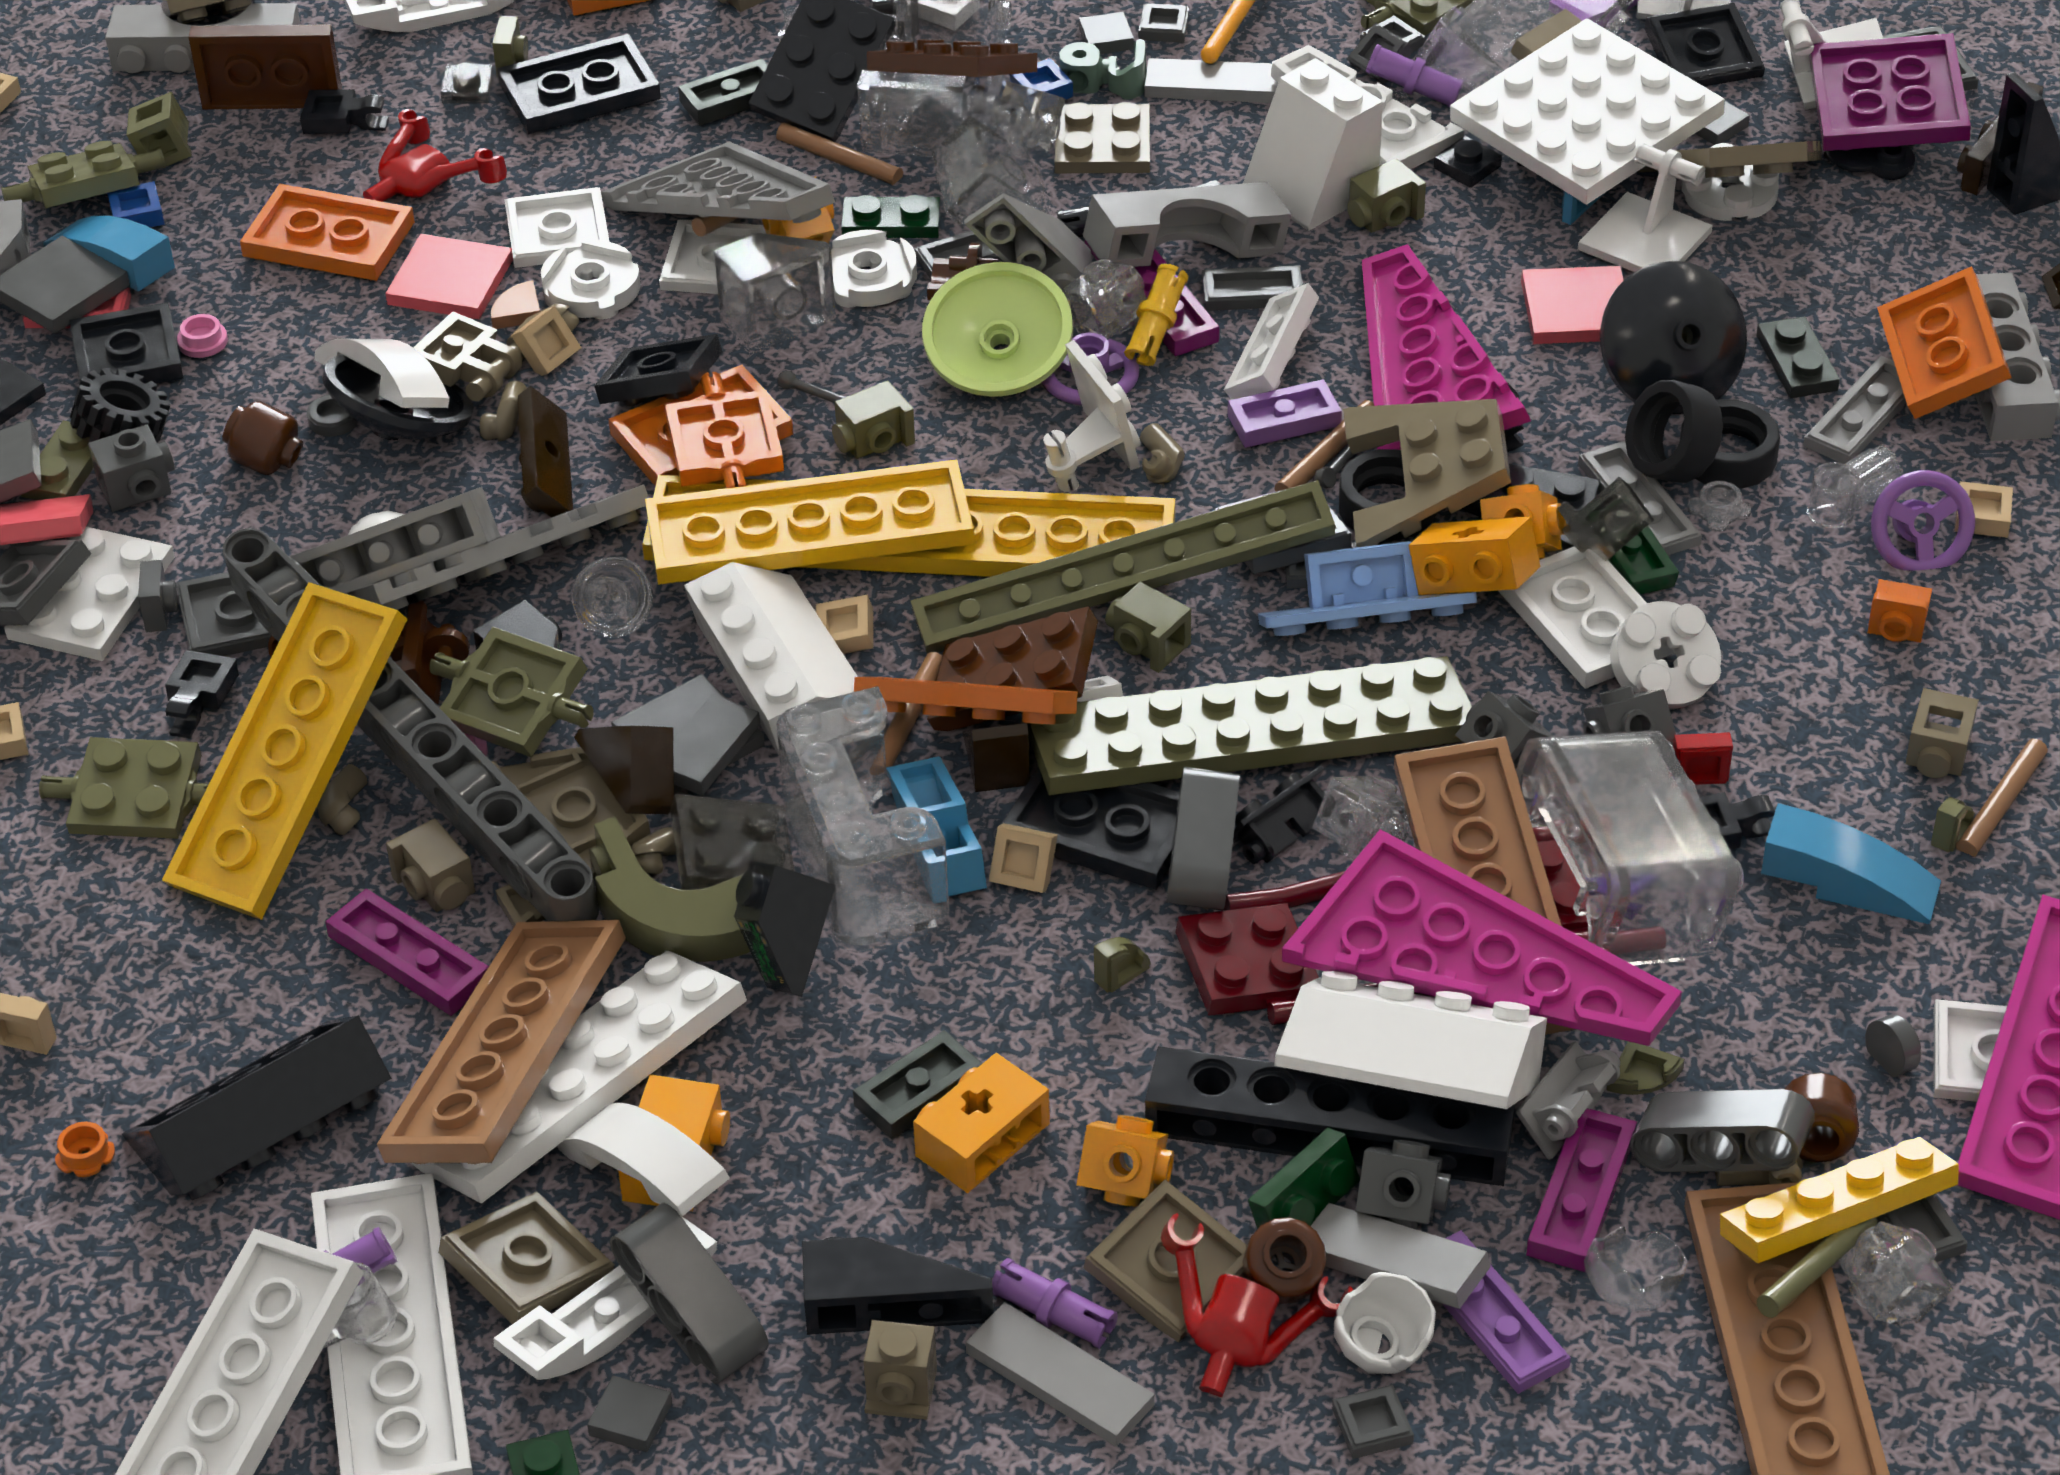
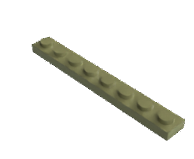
[911,480,1335,653]

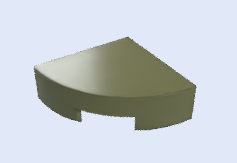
[1931,797,1974,852]
[1094,937,1151,993]
[1607,1041,1685,1095]

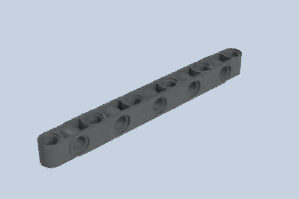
[223,528,599,921]

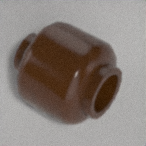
[222,401,303,475]
[1784,1072,1860,1162]
[1243,1217,1327,1304]

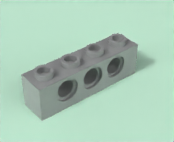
[1975,272,2060,441]
[289,487,501,593]

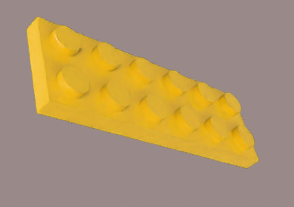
[645,459,974,585]
[162,582,407,920]

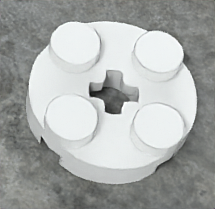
[1682,143,1779,221]
[818,230,917,308]
[541,241,641,319]
[1610,601,1721,709]

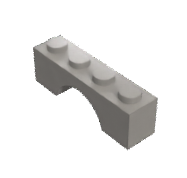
[105,3,301,73]
[1083,182,1292,269]

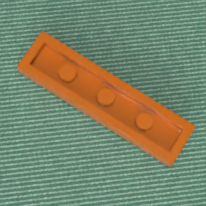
[853,677,1078,724]

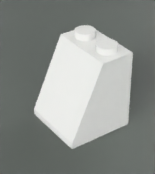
[1243,58,1383,231]

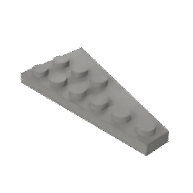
[601,141,835,223]
[345,484,649,610]

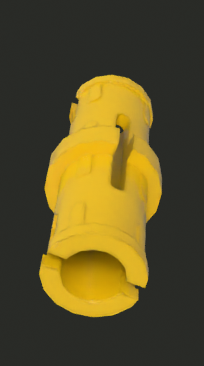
[1124,264,1189,366]

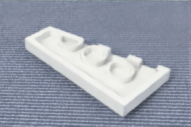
[1271,45,1464,169]

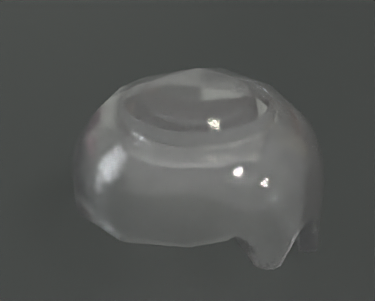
[1584,1226,1688,1313]

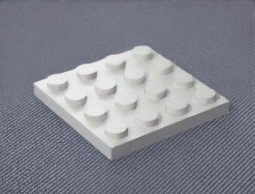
[1450,18,1725,205]

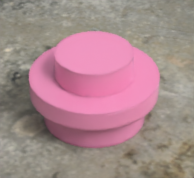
[177,314,228,358]

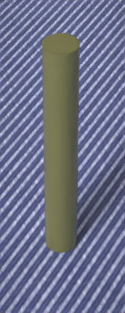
[1757,1217,1877,1318]

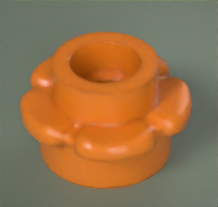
[55,1122,115,1177]

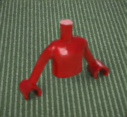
[363,109,507,202]
[1161,1213,1353,1397]

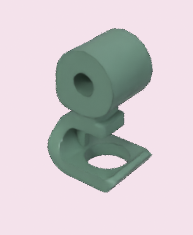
[1059,39,1146,100]

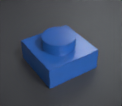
[1010,58,1073,111]
[107,181,165,227]

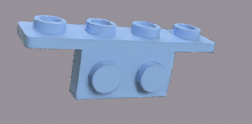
[1258,541,1477,636]

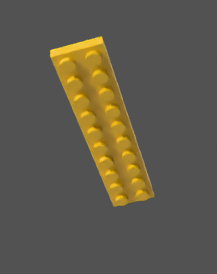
[642,475,1175,585]

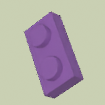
[1228,379,1342,448]

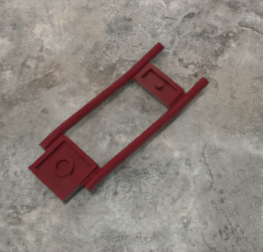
[1175,818,1664,1025]

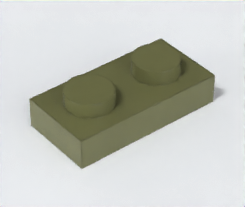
[21,420,94,500]

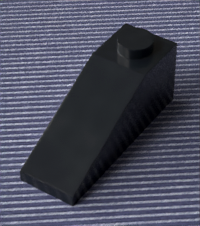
[1987,72,2060,215]
[802,1237,994,1335]

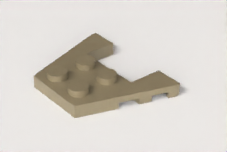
[1637,141,1822,178]
[1343,399,1511,547]
[491,747,650,928]

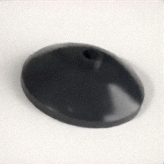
[1600,261,1747,414]
[322,355,474,440]

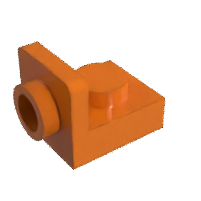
[1867,579,1932,643]

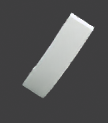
[344,0,516,32]
[314,339,449,408]
[557,1103,730,1216]
[494,1215,717,1380]

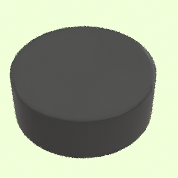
[307,394,358,437]
[1865,1014,1921,1077]

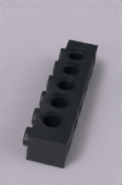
[1145,1046,1515,1186]

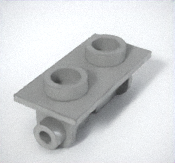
[1516,1041,1620,1160]

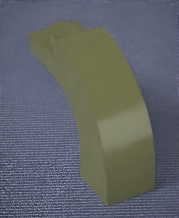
[589,816,750,962]

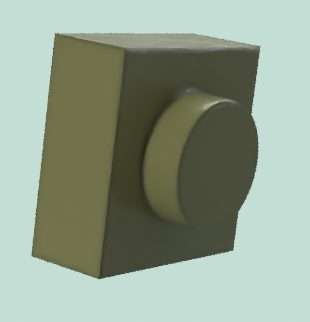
[492,16,528,78]

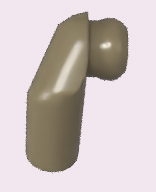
[480,381,527,442]
[1140,423,1185,484]
[317,764,367,835]
[631,824,705,874]

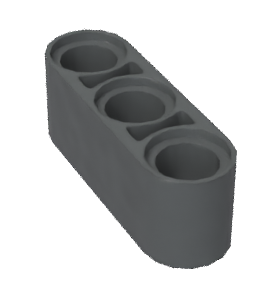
[1166,767,1240,911]
[1630,1089,1815,1172]
[610,1203,769,1385]

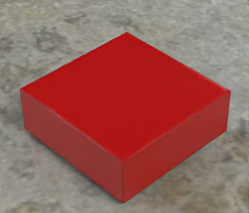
[1670,732,1733,786]

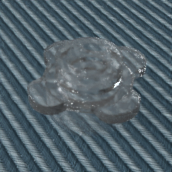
[1687,481,1751,532]

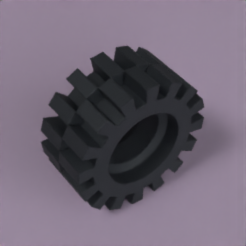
[70,368,170,443]

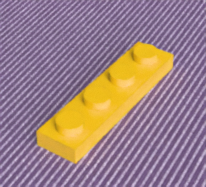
[1720,1137,1959,1263]

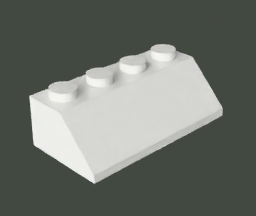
[684,562,880,759]
[1274,971,1547,1109]

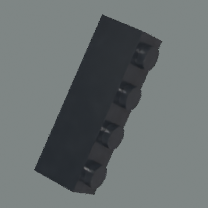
[122,1015,392,1200]

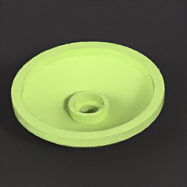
[922,262,1073,397]

